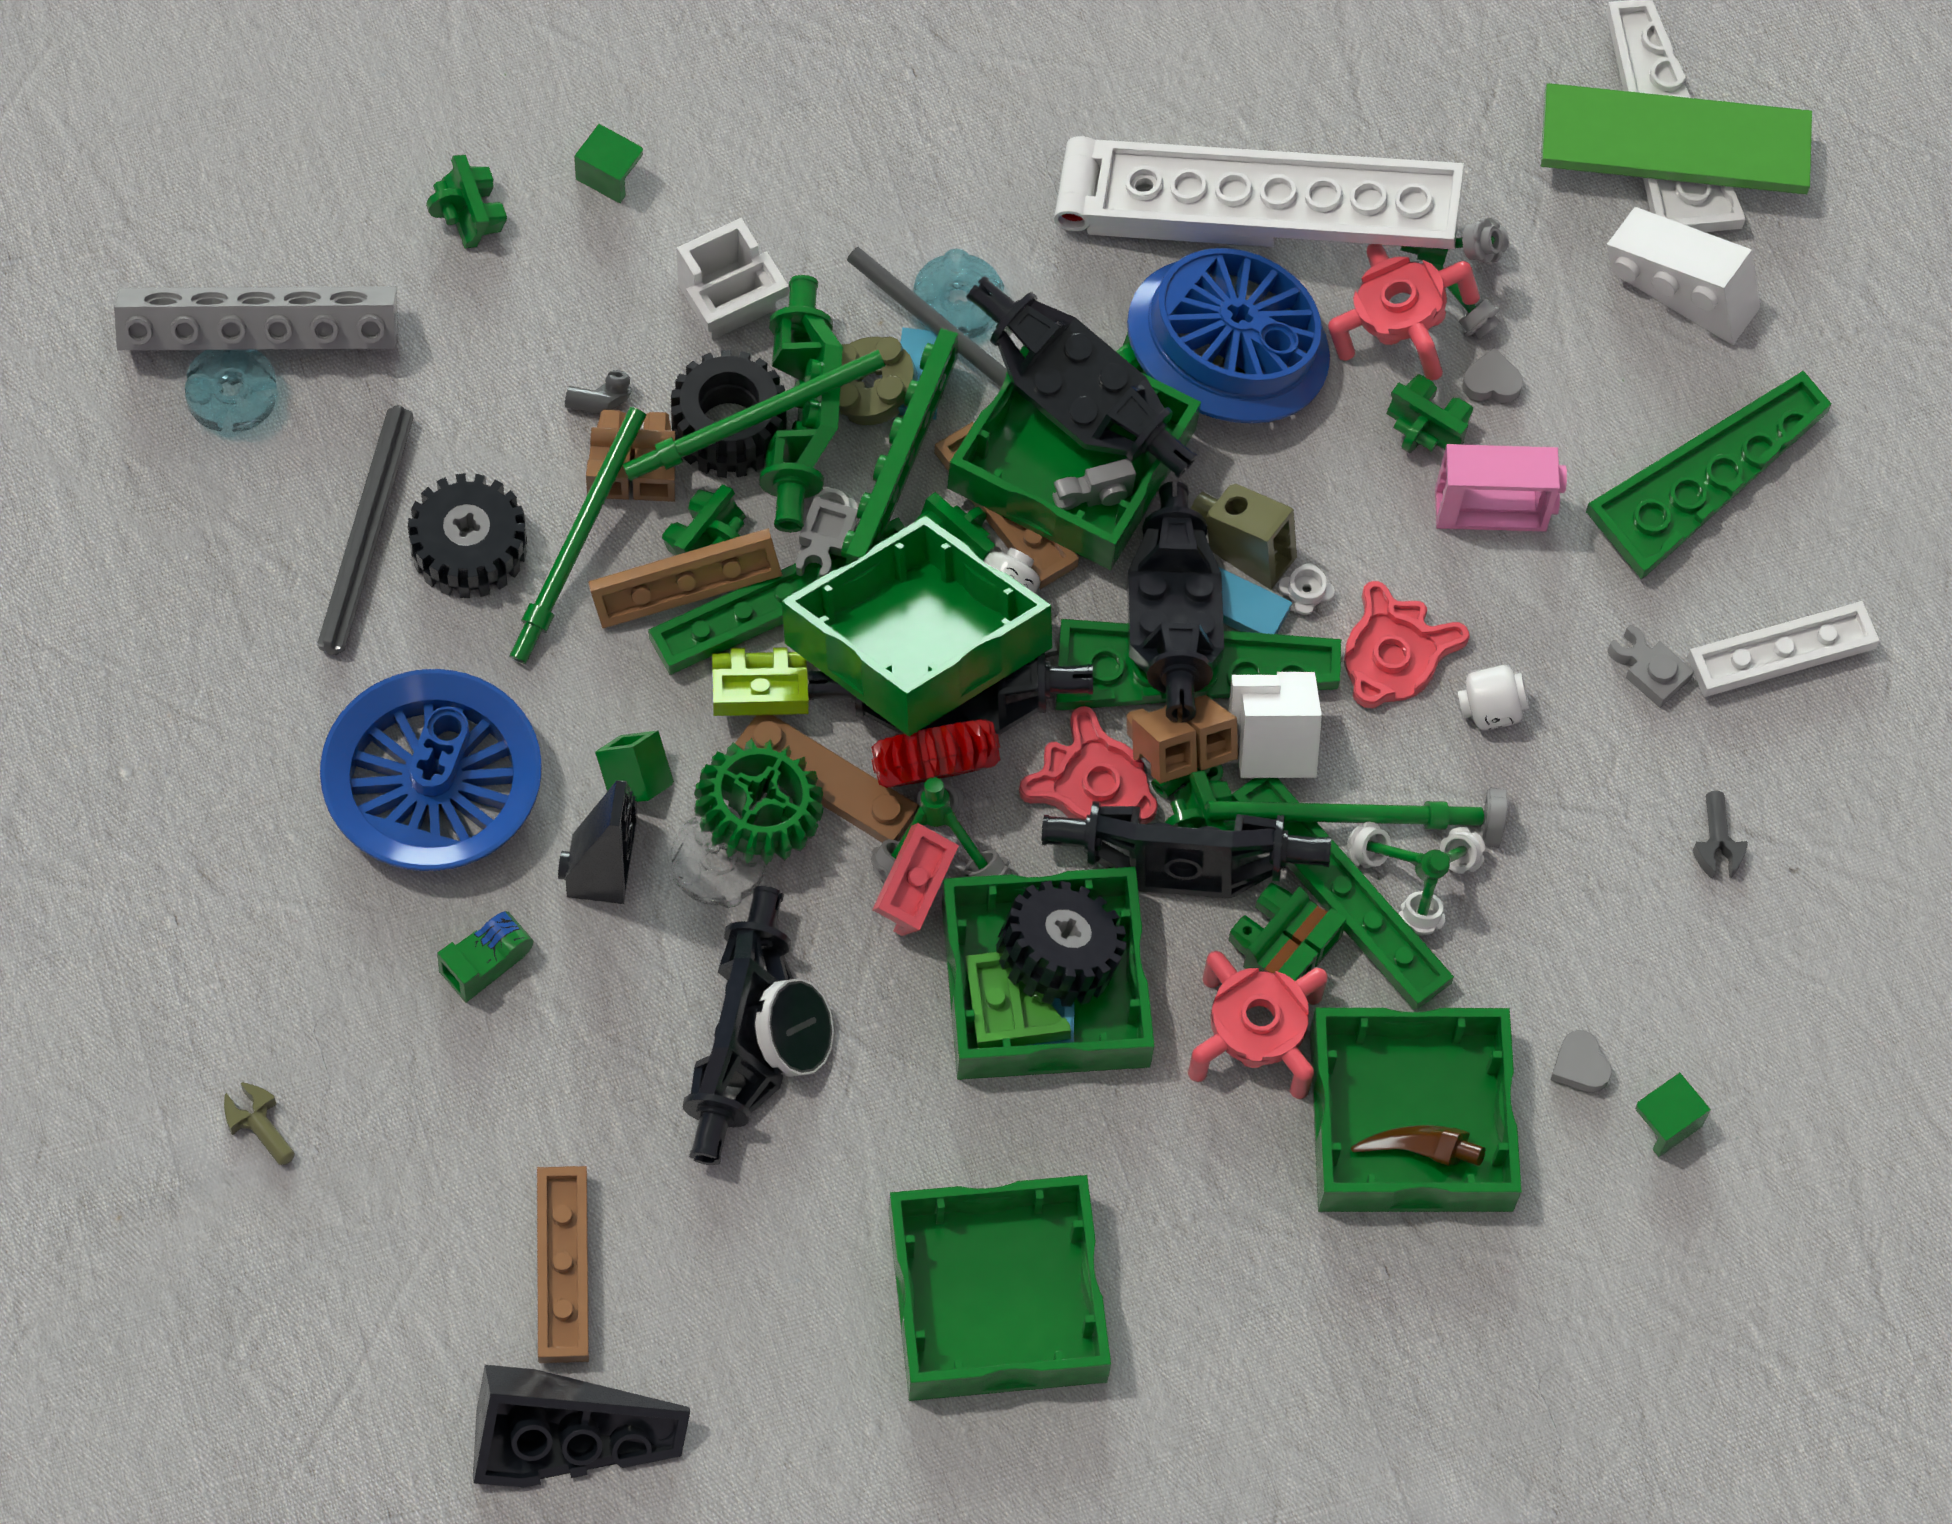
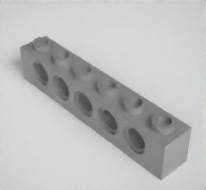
[114,286,398,351]

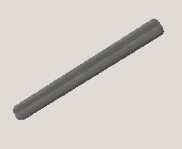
[317,405,414,655]

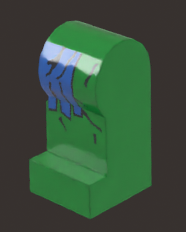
[437,911,534,1003]

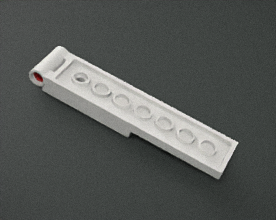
[1054,136,1464,249]

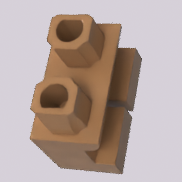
[586,410,676,502]
[1126,695,1238,783]

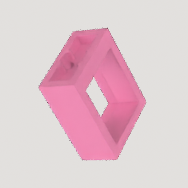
[1435,444,1567,532]

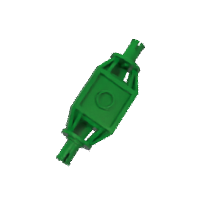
[759,275,843,533]

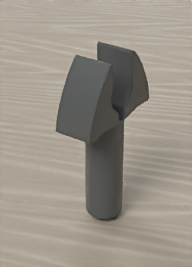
[1693,790,1748,879]

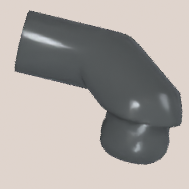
[565,370,632,414]

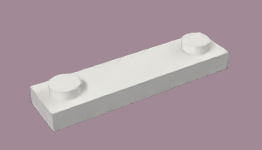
[1687,601,1880,697]

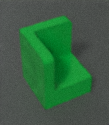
[574,124,643,203]
[595,730,674,802]
[1635,1072,1711,1157]

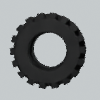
[671,350,787,478]

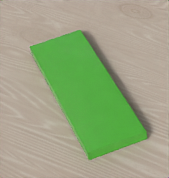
[1540,83,1812,195]

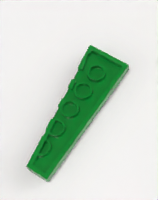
[1586,370,1832,579]
[1055,619,1342,711]

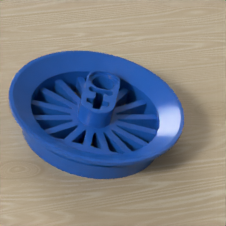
[1127,248,1330,423]
[320,669,542,871]

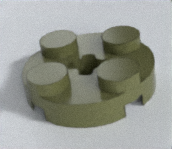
[839,337,918,425]

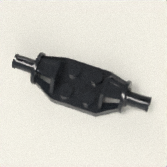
[966,275,1198,478]
[1127,481,1224,722]
[808,653,1093,735]
[1041,801,1332,898]
[683,886,793,1165]

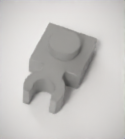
[1052,458,1136,511]
[796,496,858,578]
[1608,625,1694,708]

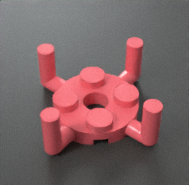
[1328,244,1480,380]
[1188,951,1328,1099]

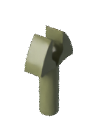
[224,1082,295,1165]

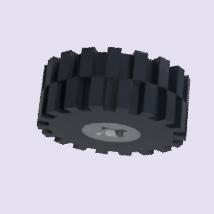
[408,473,527,598]
[996,881,1126,1007]

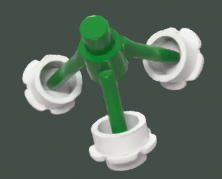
[1347,822,1486,935]

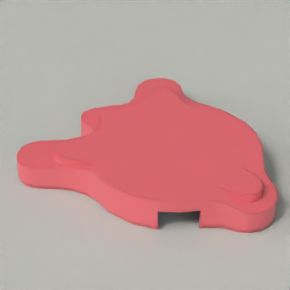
[1344,581,1470,708]
[1019,706,1158,824]

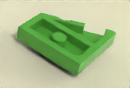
[965,952,1071,1048]

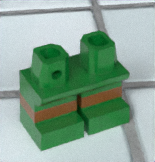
[1228,882,1347,981]

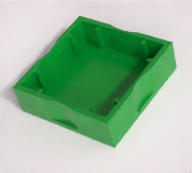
[947,345,1201,571]
[782,516,1052,736]
[941,867,1155,1080]
[1310,1007,1522,1212]
[888,1175,1111,1401]

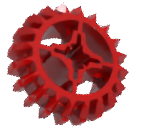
[871,719,1001,788]

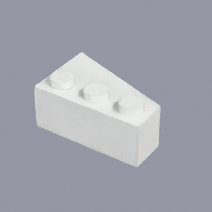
[1607,207,1761,345]

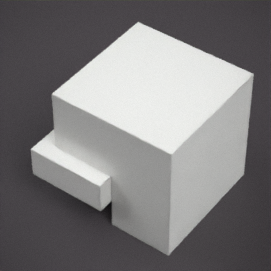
[677,218,789,340]
[1228,672,1322,778]

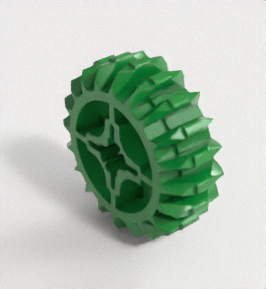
[694,738,824,865]

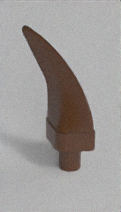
[1351,1125,1486,1166]

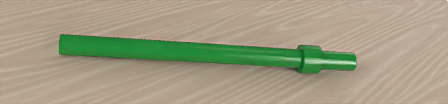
[623,350,886,481]
[509,407,647,664]
[1205,801,1484,830]

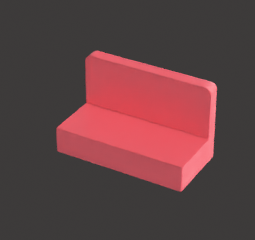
[872,823,959,936]

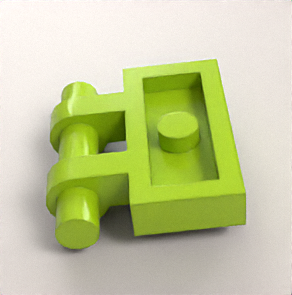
[712,647,809,716]

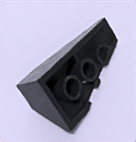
[558,780,638,904]
[473,1365,690,1488]

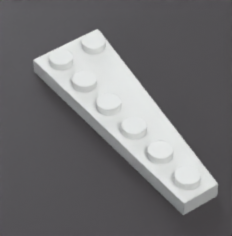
[1606,0,1745,232]

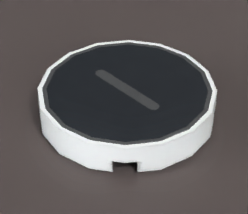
[755,978,834,1077]

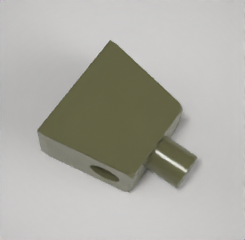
[1191,484,1297,590]

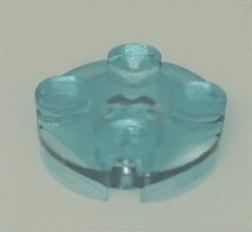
[913,248,1004,339]
[185,350,279,438]

